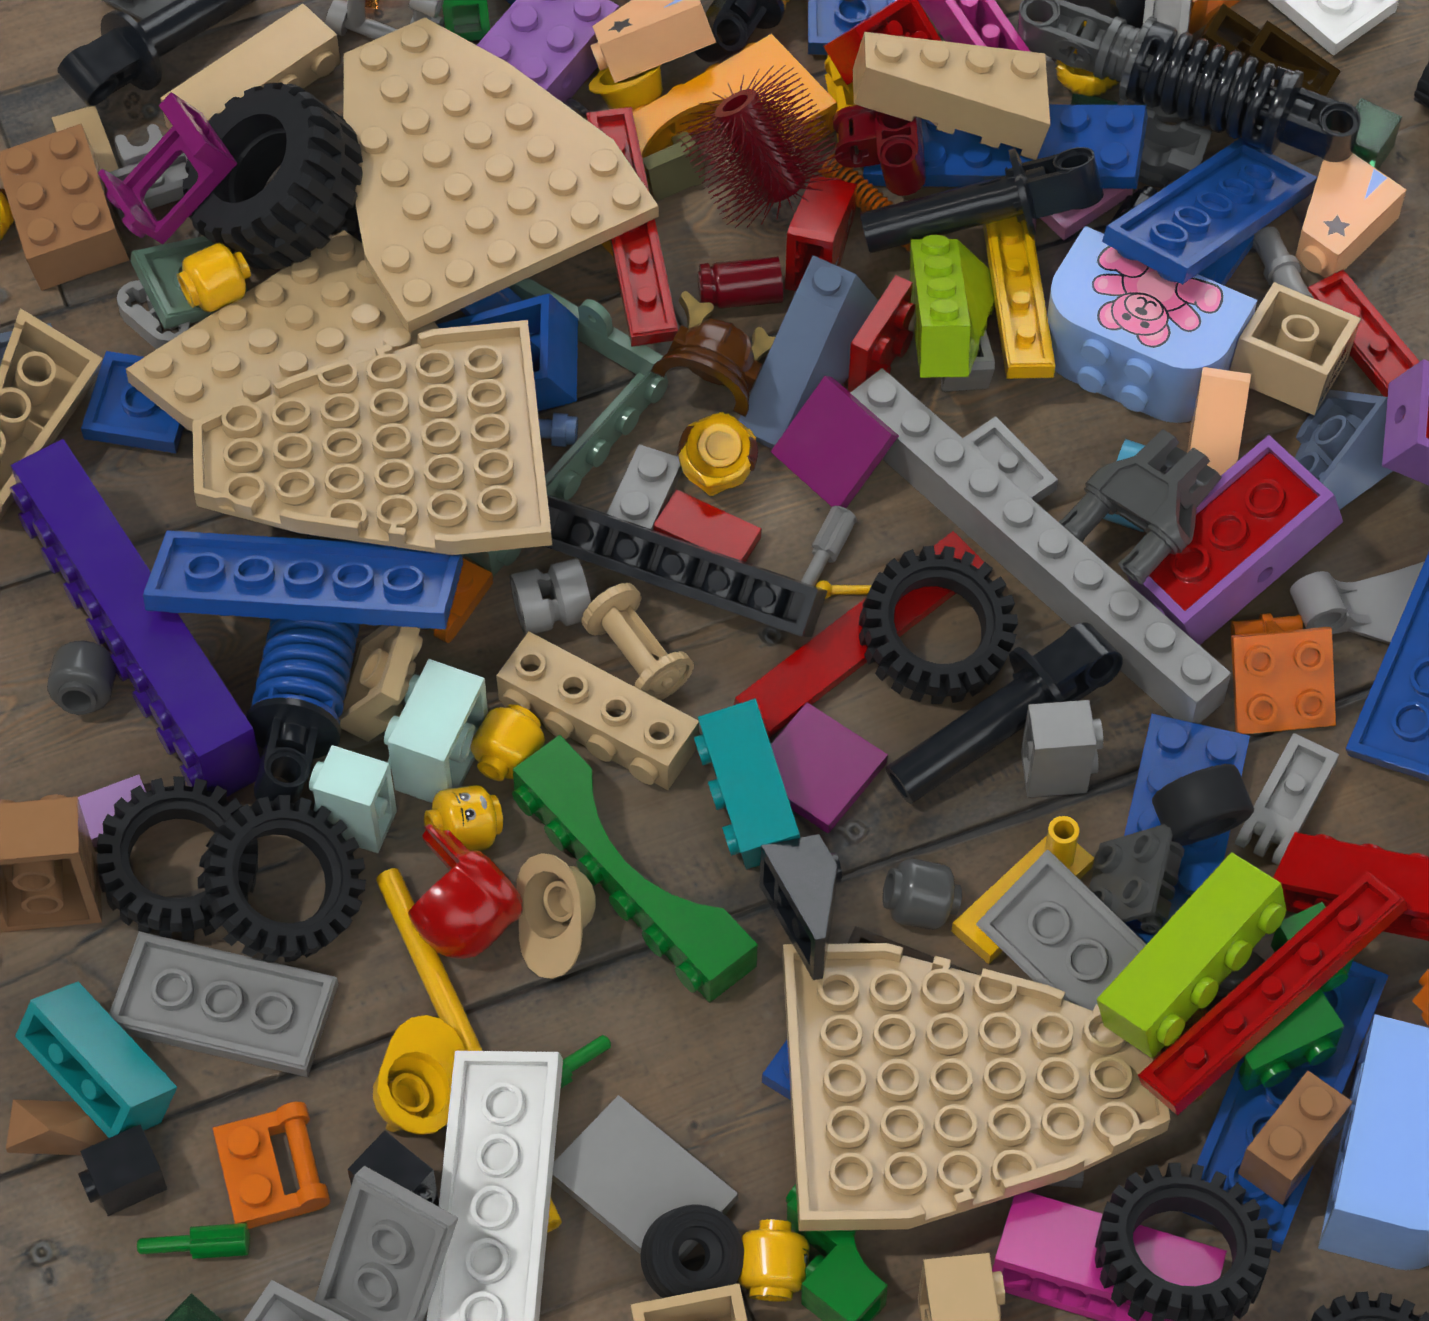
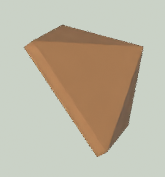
[6,1100,108,1156]

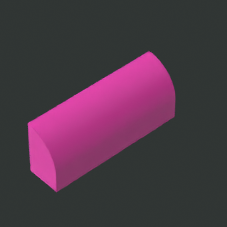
[992,1192,1227,1321]

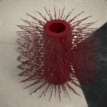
[676,65,844,228]

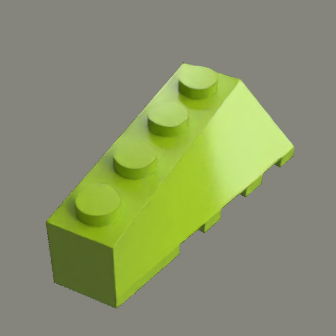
[909,235,995,378]
[1096,852,1287,1059]

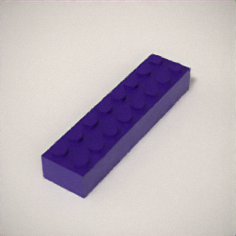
[10,439,260,796]

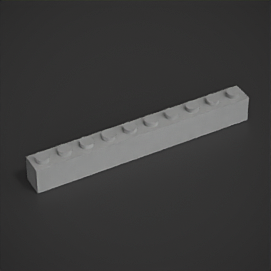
[850,368,1231,724]

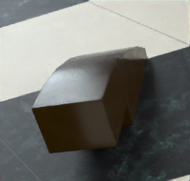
[1192,4,1341,96]

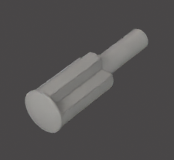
[801,506,857,586]

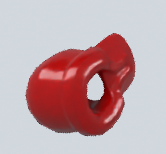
[408,824,523,959]

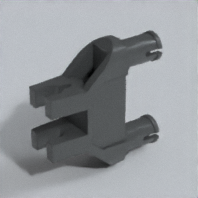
[1059,429,1222,585]

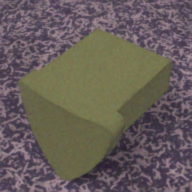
[642,131,706,202]

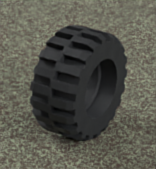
[183,83,363,270]

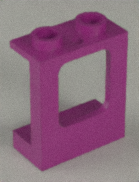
[98,92,237,245]

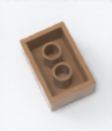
[0,123,129,291]
[0,794,102,933]

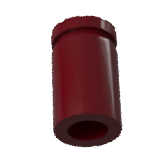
[697,257,783,309]

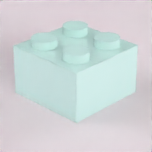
[384,659,488,803]

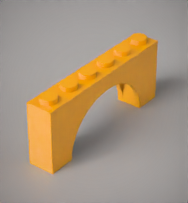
[602,34,837,258]

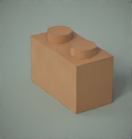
[1238,1071,1353,1205]

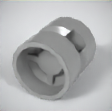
[510,558,591,636]

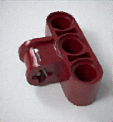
[833,105,926,196]

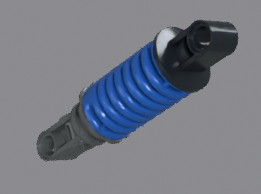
[246,534,360,803]

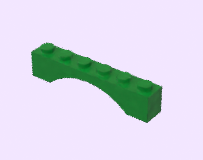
[512,735,758,1003]

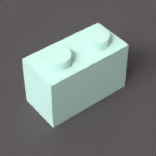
[309,745,397,853]

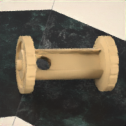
[581,583,694,700]

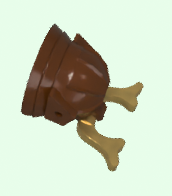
[651,291,776,417]

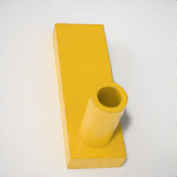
[951,816,1095,964]

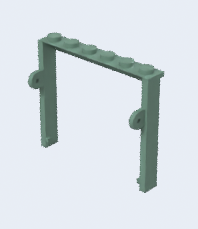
[463,278,668,577]

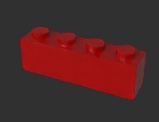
[1273,832,1429,941]

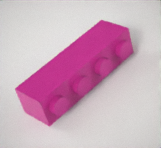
[918,0,1031,52]

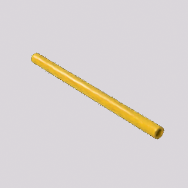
[376,868,562,1233]

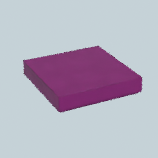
[770,376,899,508]
[771,702,888,834]

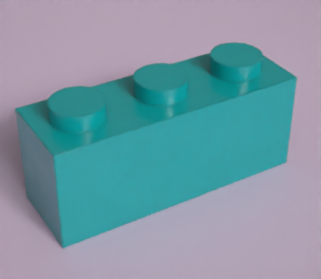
[694,698,801,870]
[15,981,177,1138]

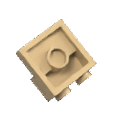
[339,625,423,742]

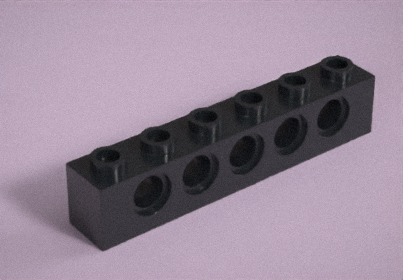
[545,495,828,637]

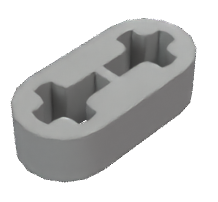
[117,280,191,349]

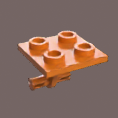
[1230,613,1336,734]

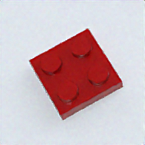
[848,275,915,392]

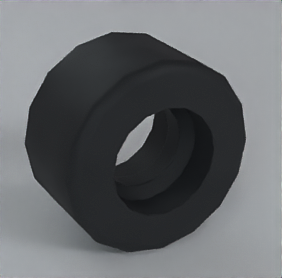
[1152,764,1254,846]

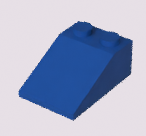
[437,293,578,411]

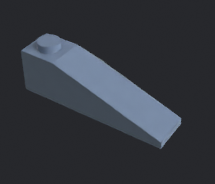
[738,255,878,449]
[1295,390,1393,510]

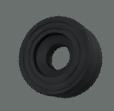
[640,1204,744,1298]

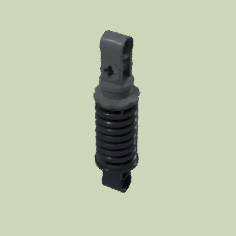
[1017,0,1361,162]

